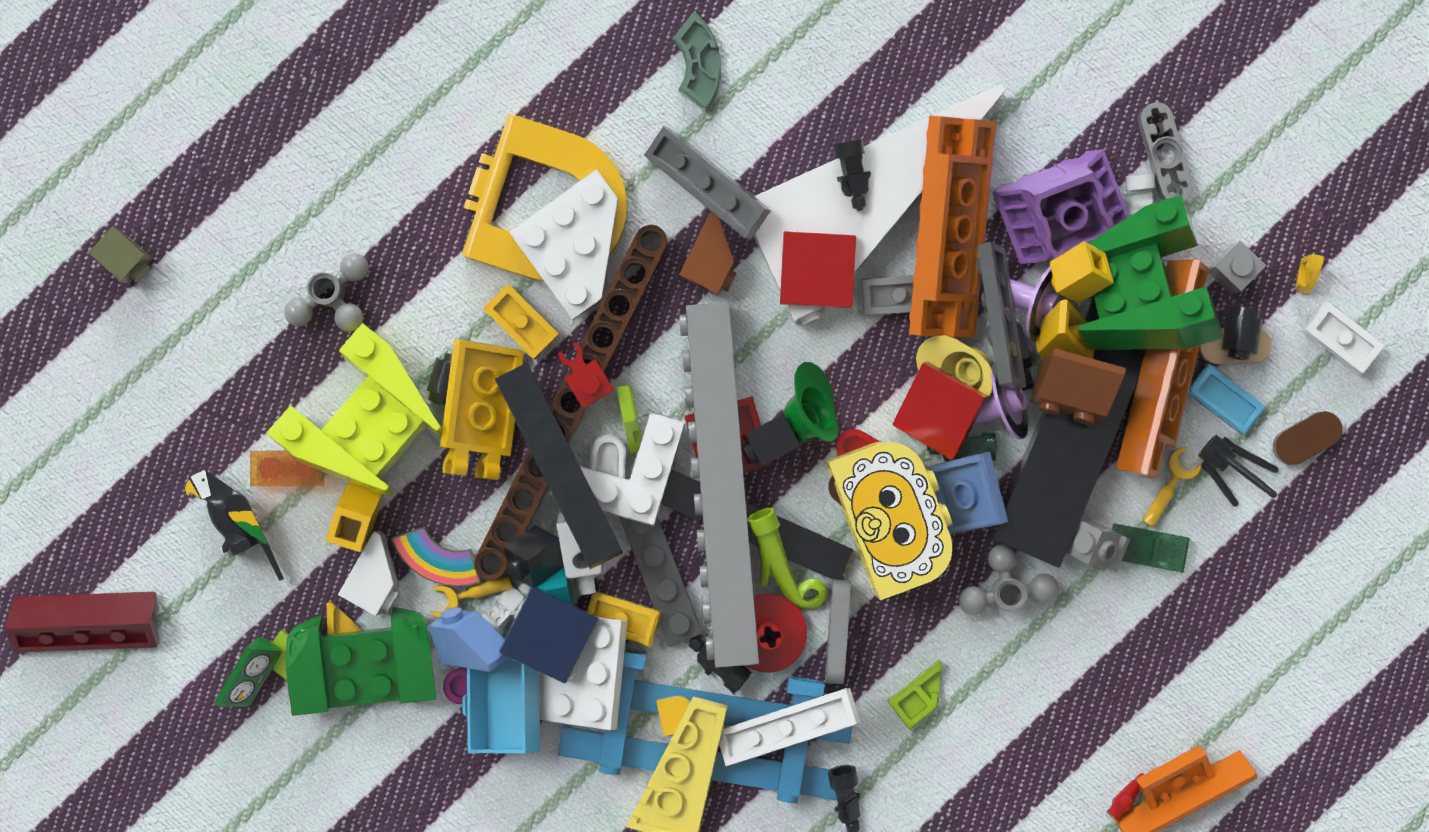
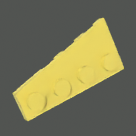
[626,697,728,832]

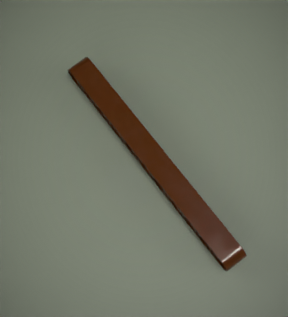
[474,224,668,580]

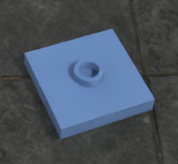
[927,451,1008,535]

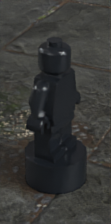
[834,139,871,211]
[689,636,752,694]
[827,765,860,832]

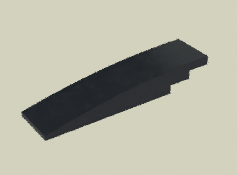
[991,299,1146,568]

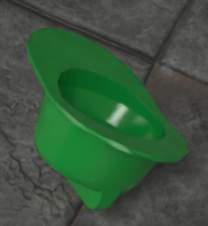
[784,362,839,444]

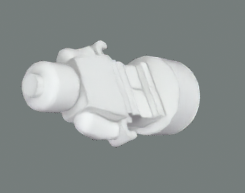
[1125,173,1156,216]
[481,583,531,635]

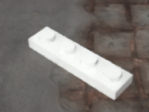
[719,688,861,766]

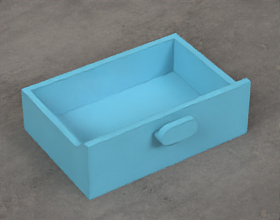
[462,658,540,754]

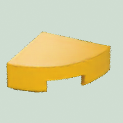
[1295,254,1324,295]

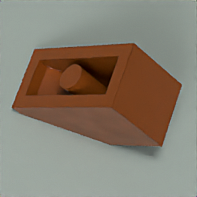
[679,211,737,296]

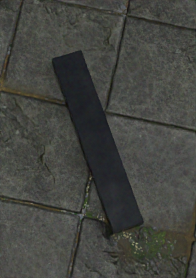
[495,363,623,570]
[661,470,853,580]

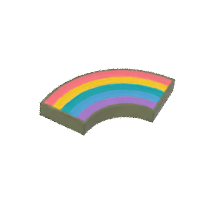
[391,526,482,587]

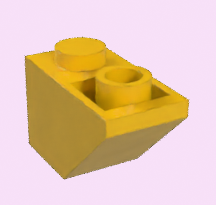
[325,481,388,552]

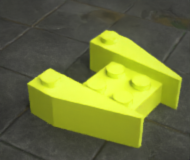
[267,323,442,498]

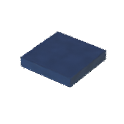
[499,585,598,684]

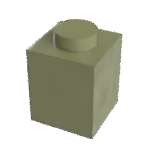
[89,226,153,284]

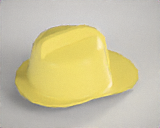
[916,335,993,399]

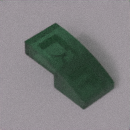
[1112,523,1190,573]

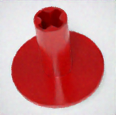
[745,593,807,673]

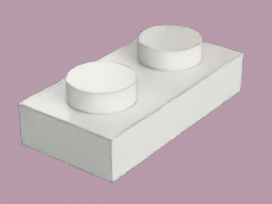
[1303,302,1385,374]

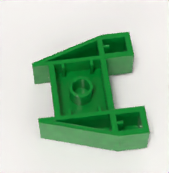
[1078,195,1223,350]

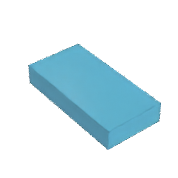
[1188,364,1266,435]

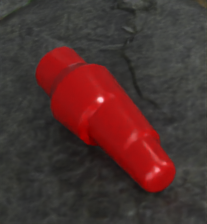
[1106,773,1145,821]

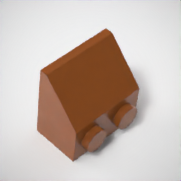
[1030,348,1126,425]

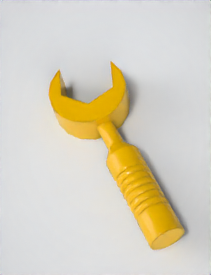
[1142,447,1202,528]
[430,575,513,618]

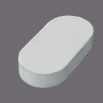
[589,435,627,479]

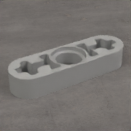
[1138,102,1193,201]
[825,579,851,684]

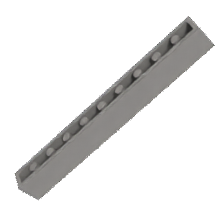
[679,302,759,668]

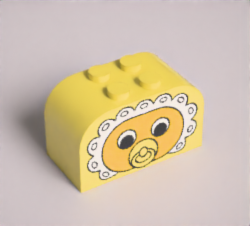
[824,441,952,600]

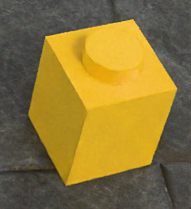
[1049,241,1114,304]

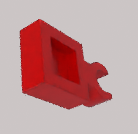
[558,342,615,409]

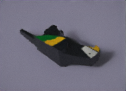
[185,470,284,581]

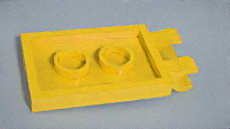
[440,340,524,480]

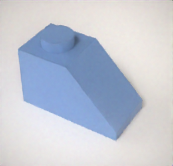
[429,607,510,672]

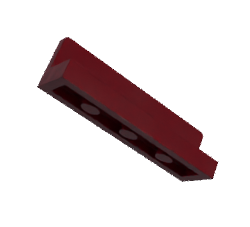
[5,592,159,653]

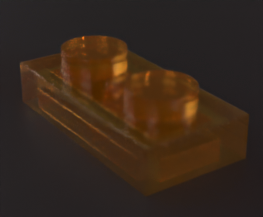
[250,450,324,487]

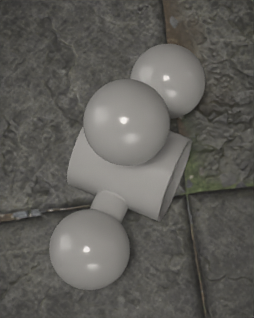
[284,253,369,332]
[959,545,1059,615]

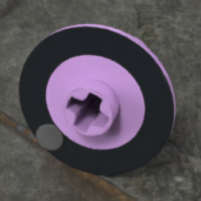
[1010,267,1062,342]
[974,371,1028,440]

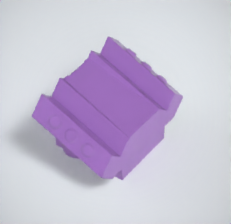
[992,149,1130,264]

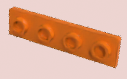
[1116,745,1257,832]

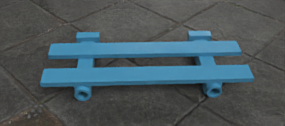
[558,650,853,803]

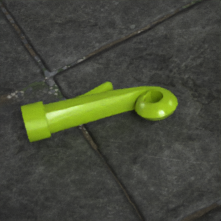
[747,508,829,610]

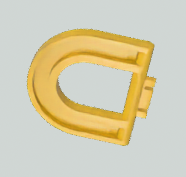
[461,114,628,282]

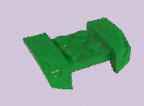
[286,607,436,716]

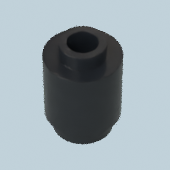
[1221,306,1263,361]
[427,352,452,405]

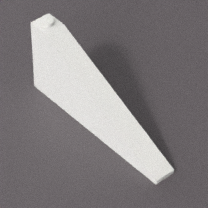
[754,84,1005,325]

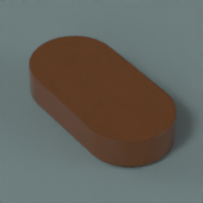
[1273,411,1343,465]

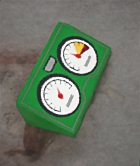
[215,636,282,707]

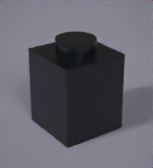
[741,414,800,468]
[504,525,564,587]

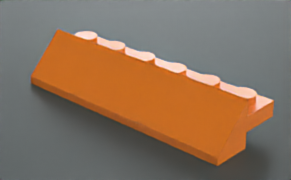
[909,115,996,338]
[1116,260,1209,479]

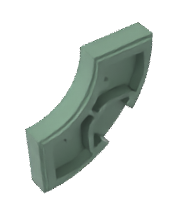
[672,12,721,112]

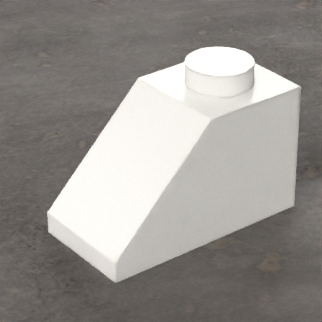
[338,531,399,616]

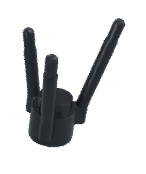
[1198,434,1278,507]

